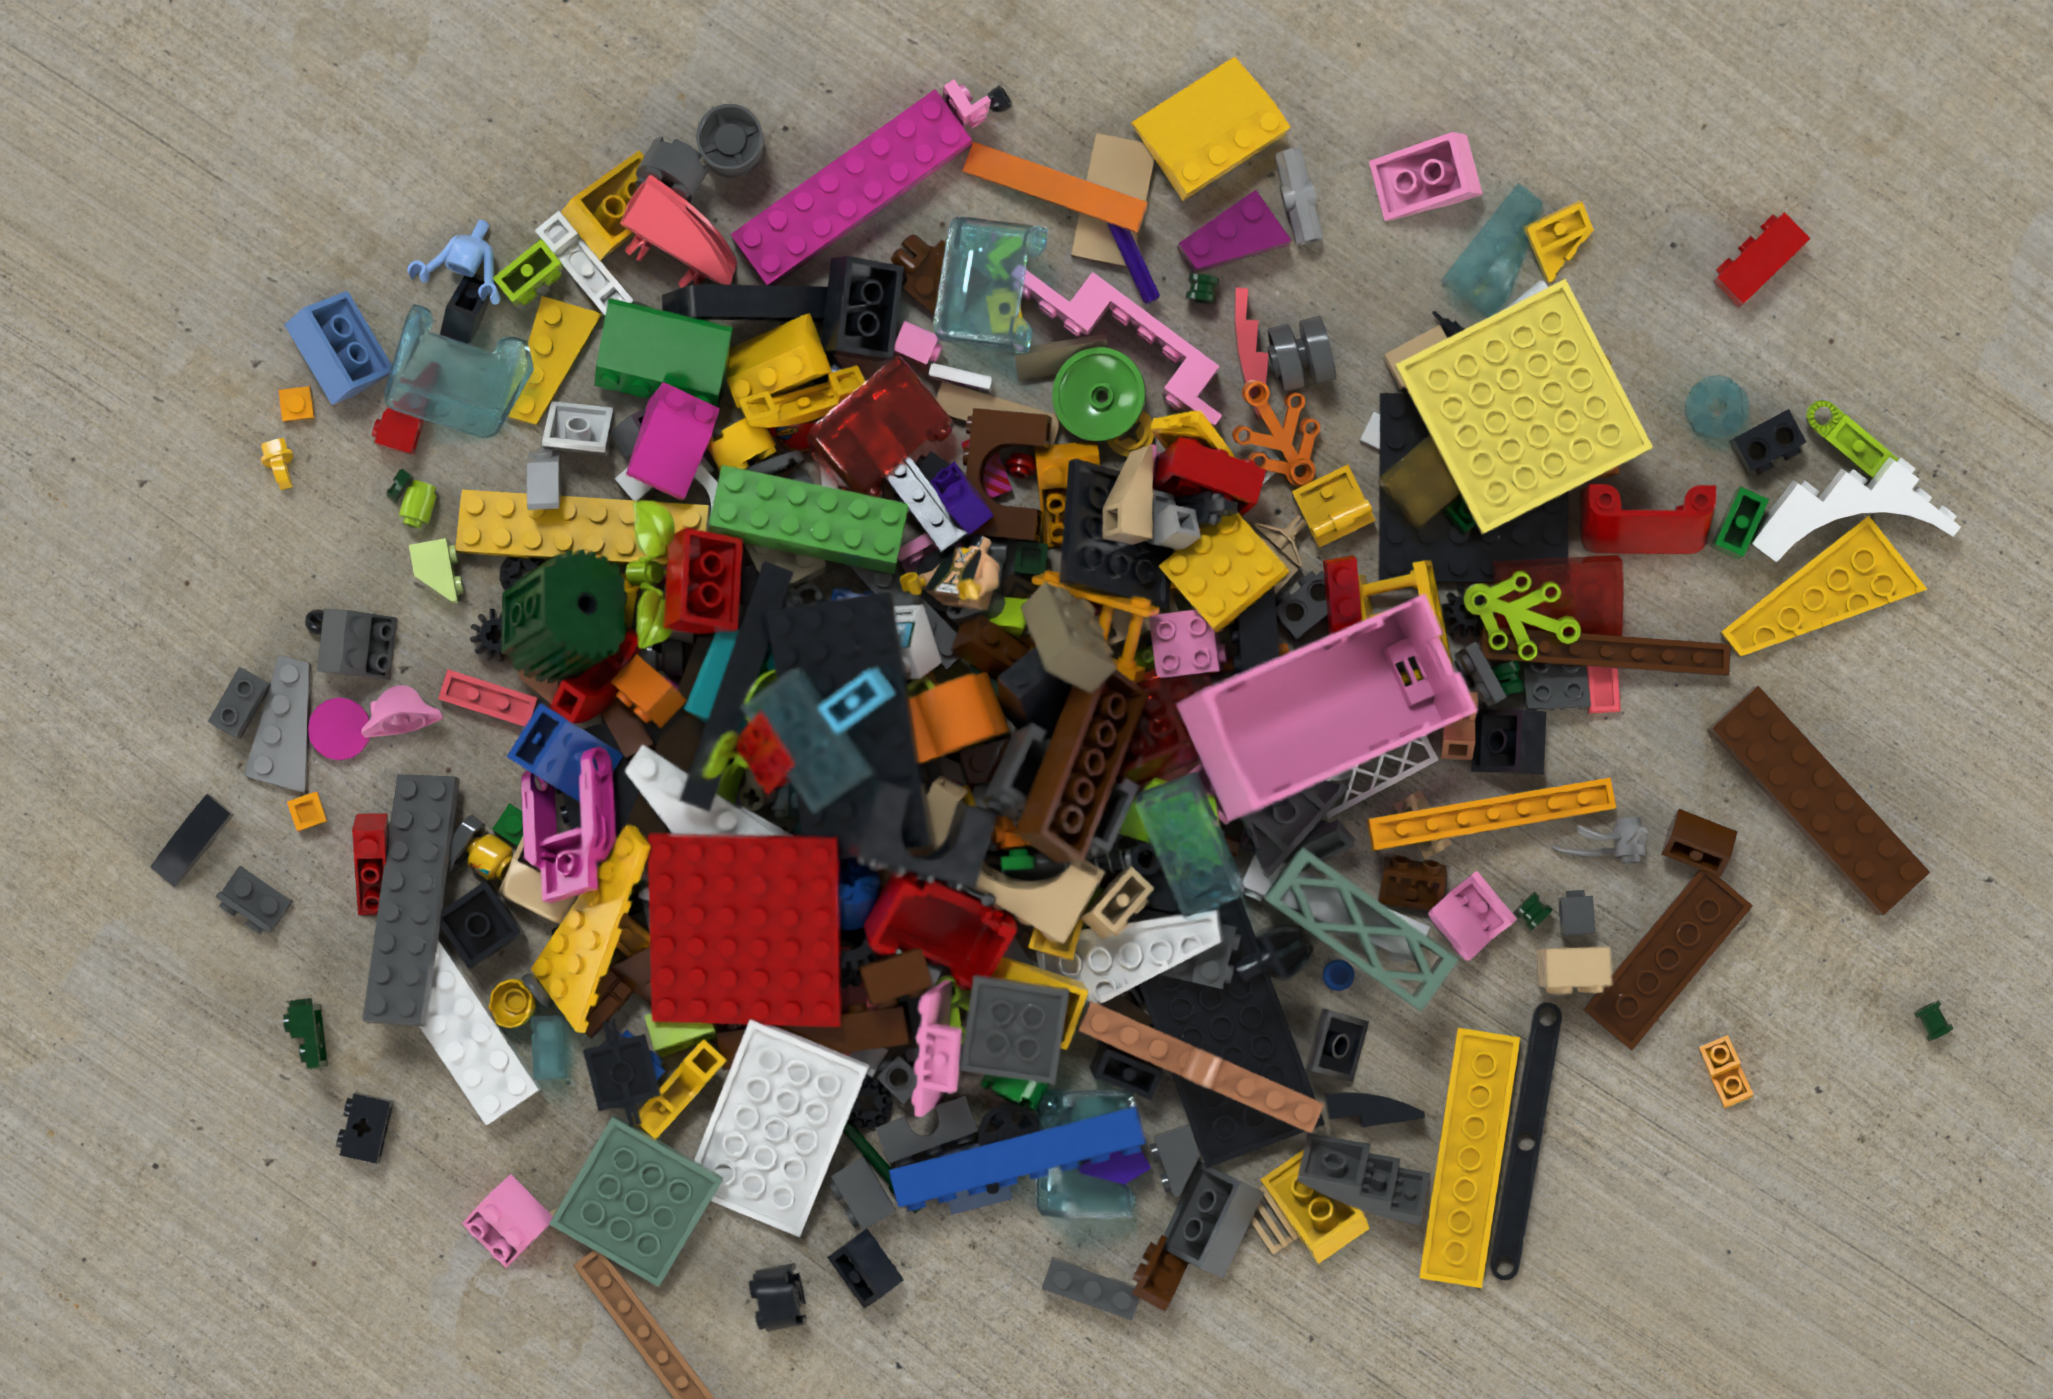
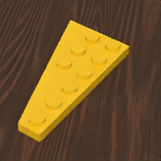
[1720,516,1927,657]
[531,825,651,1033]

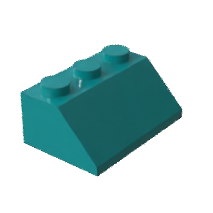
[684,629,775,737]

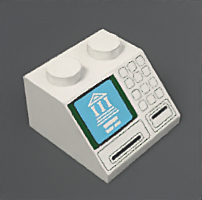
[894,605,942,679]

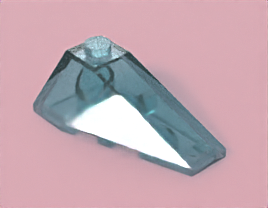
[1441,183,1543,318]

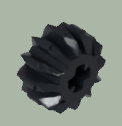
[1441,584,1495,638]
[470,609,505,662]

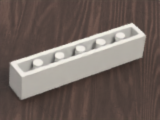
[1240,853,1430,965]

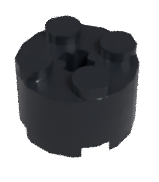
[749,1263,807,1332]

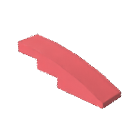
[1234,287,1269,419]

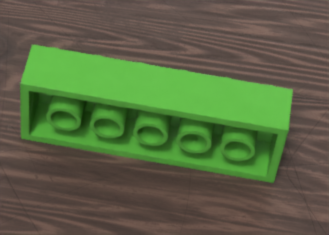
[708,465,909,574]

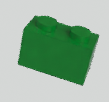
[1710,487,1769,560]

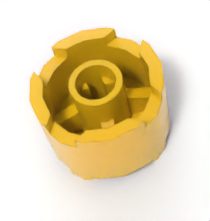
[707,418,777,471]

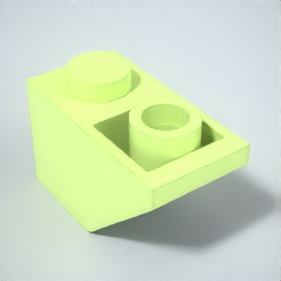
[409,538,464,603]

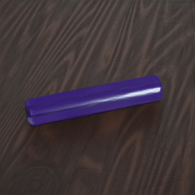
[1108,223,1160,304]

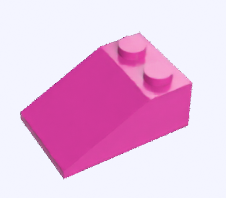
[626,382,720,501]

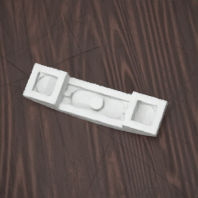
[535,211,635,315]

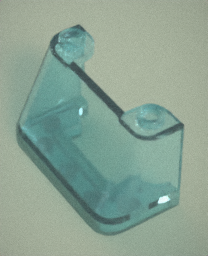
[934,217,1048,353]
[1036,1089,1136,1218]

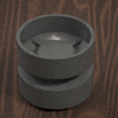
[696,104,765,178]
[1267,315,1336,393]

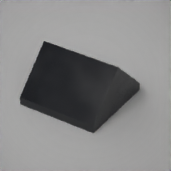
[1305,1008,1369,1082]

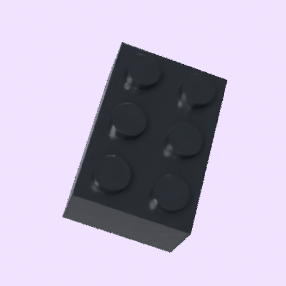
[821,256,904,362]

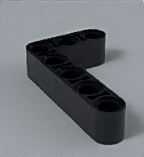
[662,284,828,321]

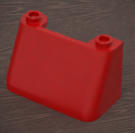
[1581,484,1716,554]

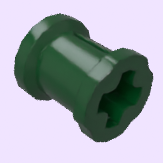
[1914,1000,1954,1041]

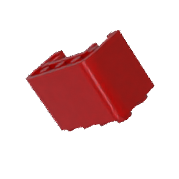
[864,870,1017,991]

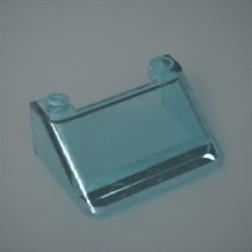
[384,303,534,438]

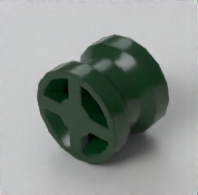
[1185,273,1220,304]
[1513,891,1553,931]

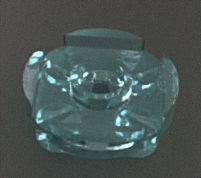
[1685,375,1749,439]

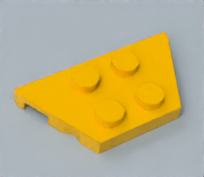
[1150,410,1236,458]

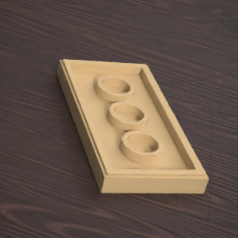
[1071,133,1155,268]

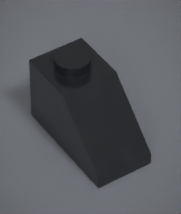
[440,274,496,345]

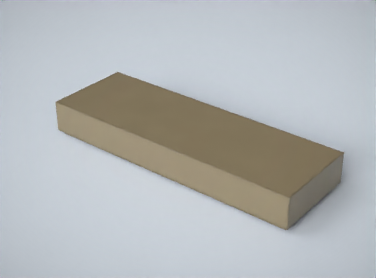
[1013,333,1109,381]

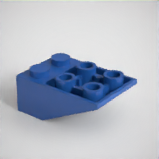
[506,703,624,802]

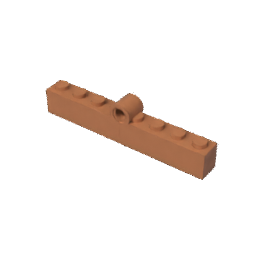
[1077,1001,1324,1133]

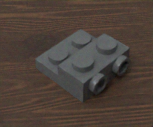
[1160,913,1241,989]

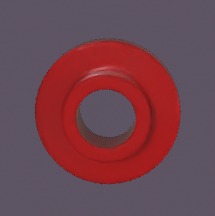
[1005,453,1037,479]

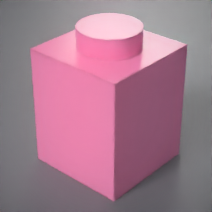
[893,321,942,368]

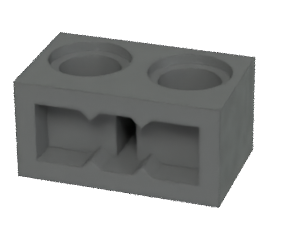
[1275,571,1328,641]

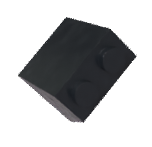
[998,646,1073,741]

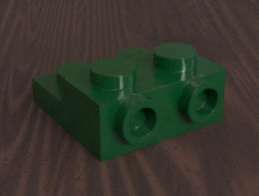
[283,998,328,1069]

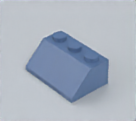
[284,291,395,405]

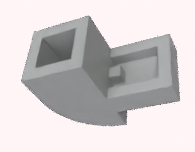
[1146,490,1201,550]

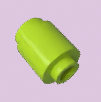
[398,480,437,529]

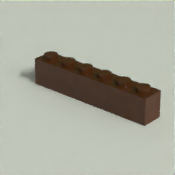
[716,998,913,1070]

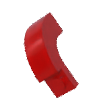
[549,627,641,724]

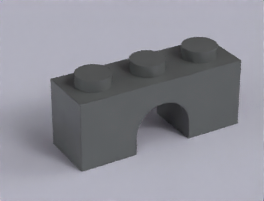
[876,1095,978,1167]
[1042,1257,1140,1320]

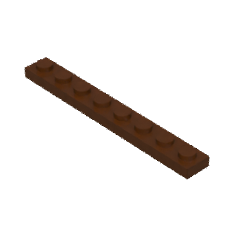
[1480,627,1731,676]

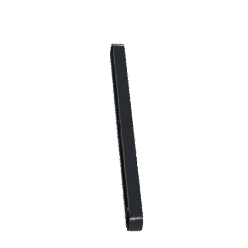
[1490,1002,1562,1280]

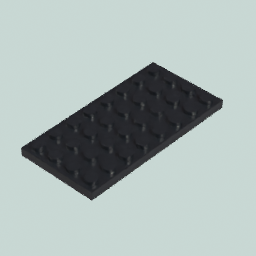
[766,591,933,859]
[1138,887,1325,1168]

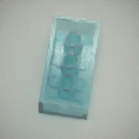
[741,668,874,813]
[1135,771,1245,918]

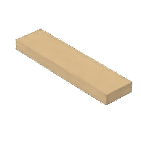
[933,381,1060,445]

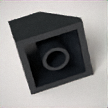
[1471,709,1547,775]

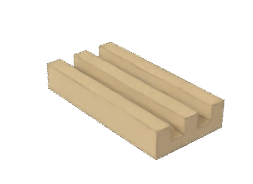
[1251,1185,1299,1255]

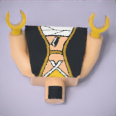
[900,535,1000,610]

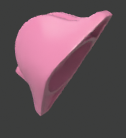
[361,685,444,738]

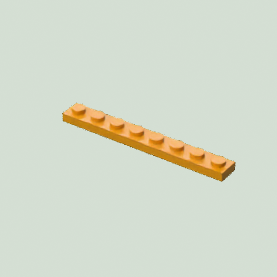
[1366,777,1617,851]

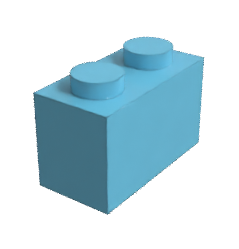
[818,668,896,734]

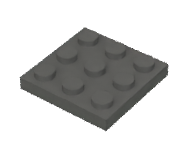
[960,975,1069,1084]

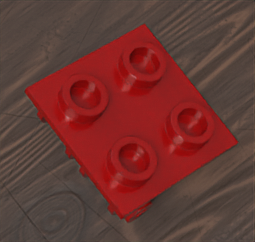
[736,711,795,795]

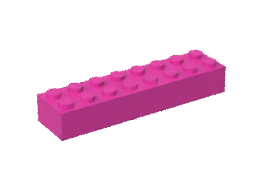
[730,89,972,286]

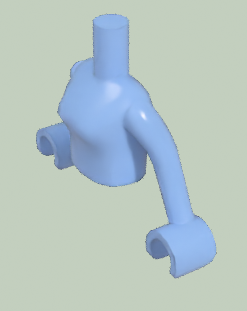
[407,220,501,305]

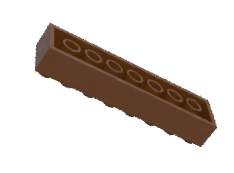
[1707,686,1930,915]

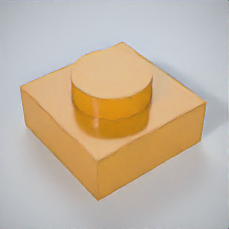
[278,386,315,422]
[287,791,328,832]

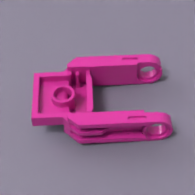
[521,747,616,903]

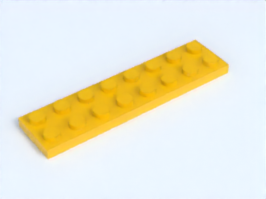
[455,489,711,567]
[1418,1027,1520,1288]

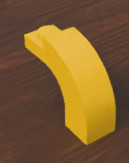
[633,1039,727,1139]

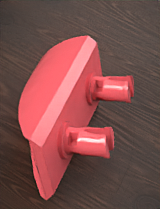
[620,175,737,288]

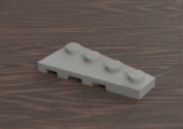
[244,655,311,793]

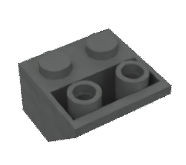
[317,609,397,680]

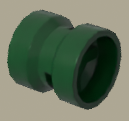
[1491,661,1525,696]

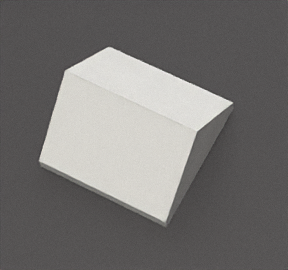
[542,401,614,456]

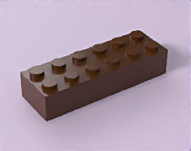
[1015,669,1148,863]

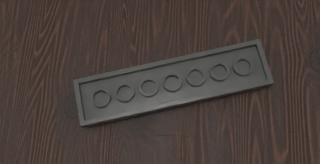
[362,774,460,1027]

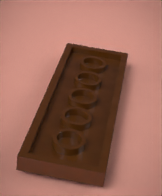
[1582,869,1753,1051]

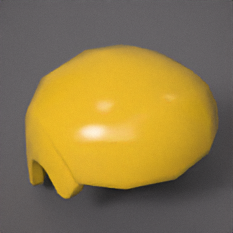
[488,979,537,1029]

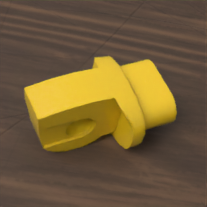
[260,438,293,490]

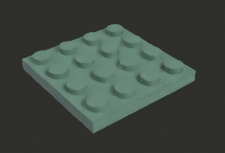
[549,1114,723,1287]

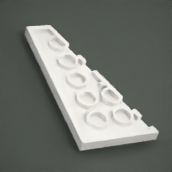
[625,744,778,835]
[1036,909,1224,1014]

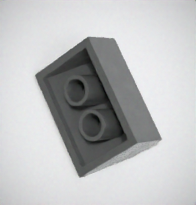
[1162,1161,1264,1279]

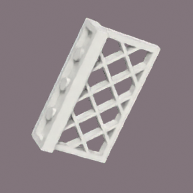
[1325,735,1439,819]

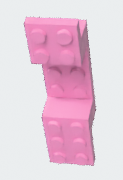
[1012,265,1222,429]

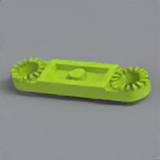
[1806,400,1899,479]

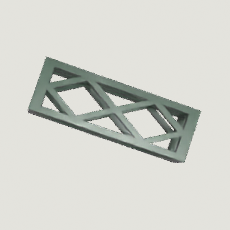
[1263,847,1459,1012]

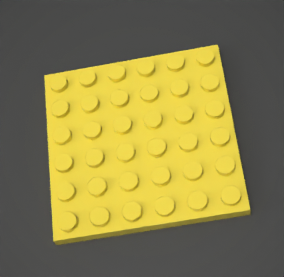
[1395,279,1653,534]

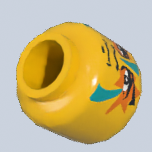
[467,834,513,881]

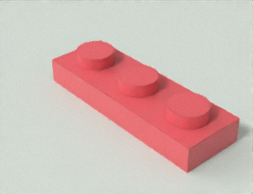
[438,669,539,727]

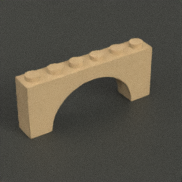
[906,775,1105,943]

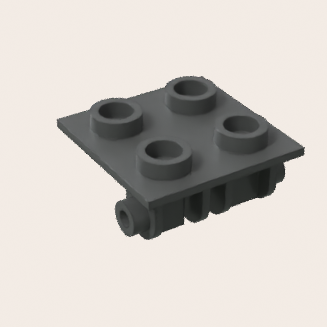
[1522,662,1591,711]

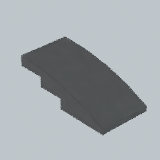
[1297,1133,1430,1225]

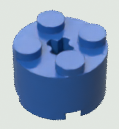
[839,856,881,930]

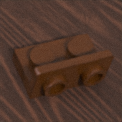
[1378,855,1447,911]
[1132,1235,1189,1312]

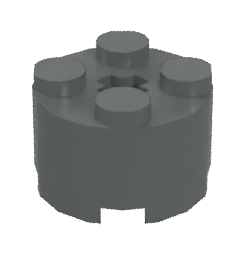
[635,136,709,203]

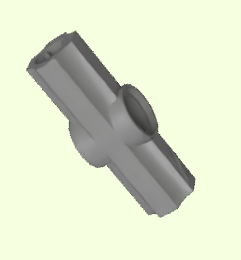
[1275,147,1323,246]

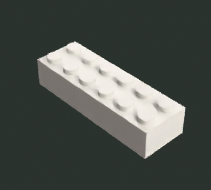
[420,935,542,1125]

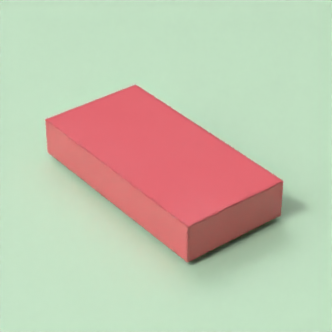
[1586,666,1621,714]

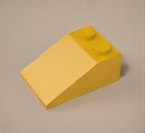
[561,150,644,261]
[1260,1149,1370,1264]

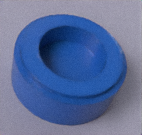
[1322,959,1354,991]

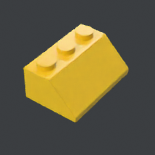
[726,313,832,408]

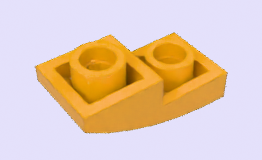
[1699,1035,1754,1109]

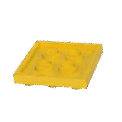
[1159,512,1290,633]

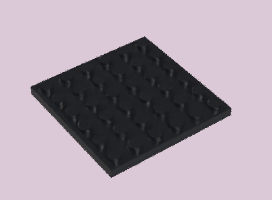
[1378,393,1568,584]

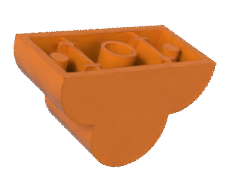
[909,672,1010,765]

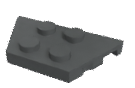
[1241,780,1349,878]

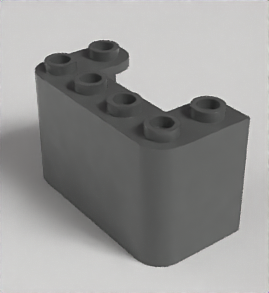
[983,724,1139,860]

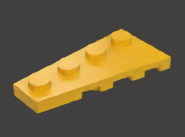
[506,296,603,426]

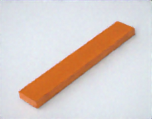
[962,141,1148,233]

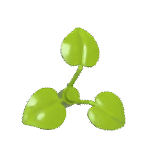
[626,501,675,648]
[703,670,778,804]

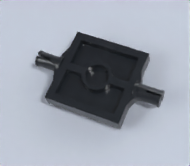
[583,1019,661,1126]

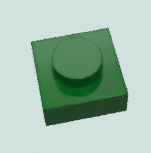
[492,803,523,846]
[1001,850,1037,870]

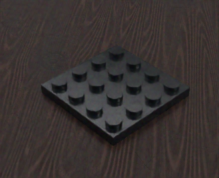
[1059,458,1175,611]

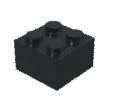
[440,881,525,969]

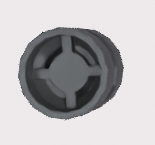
[638,638,685,675]

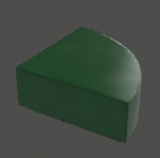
[387,469,414,503]

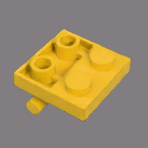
[1291,464,1376,549]

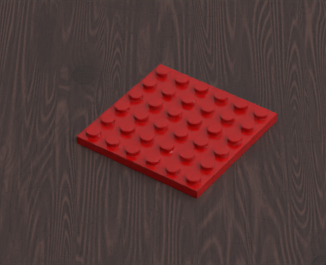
[647,833,842,1027]

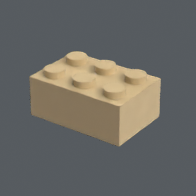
[1536,947,1612,994]

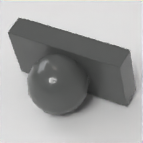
[1289,819,1355,871]

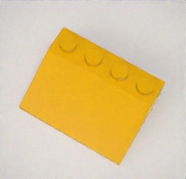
[1131,56,1291,201]

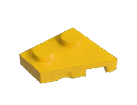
[1523,201,1594,283]

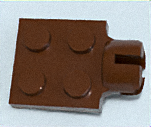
[891,234,990,328]

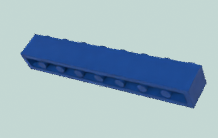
[889,1106,1147,1211]

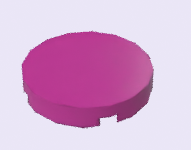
[308,697,370,761]

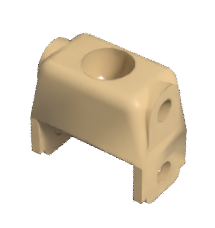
[498,836,580,924]

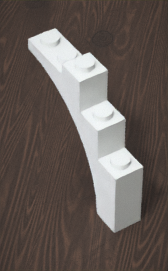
[1750,457,1961,562]

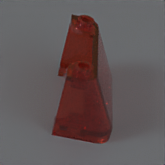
[807,356,954,497]

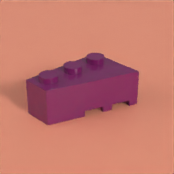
[1177,190,1292,273]

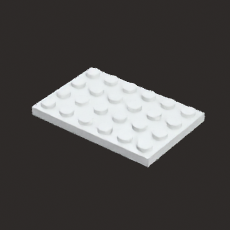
[694,1019,869,1237]

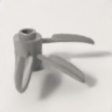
[1552,817,1648,864]

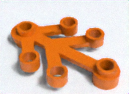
[1232,380,1320,487]

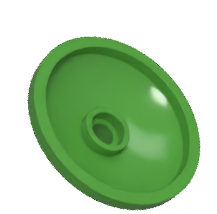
[1052,347,1146,442]

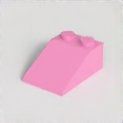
[1369,132,1483,221]

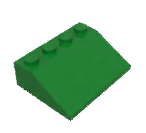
[594,298,733,408]

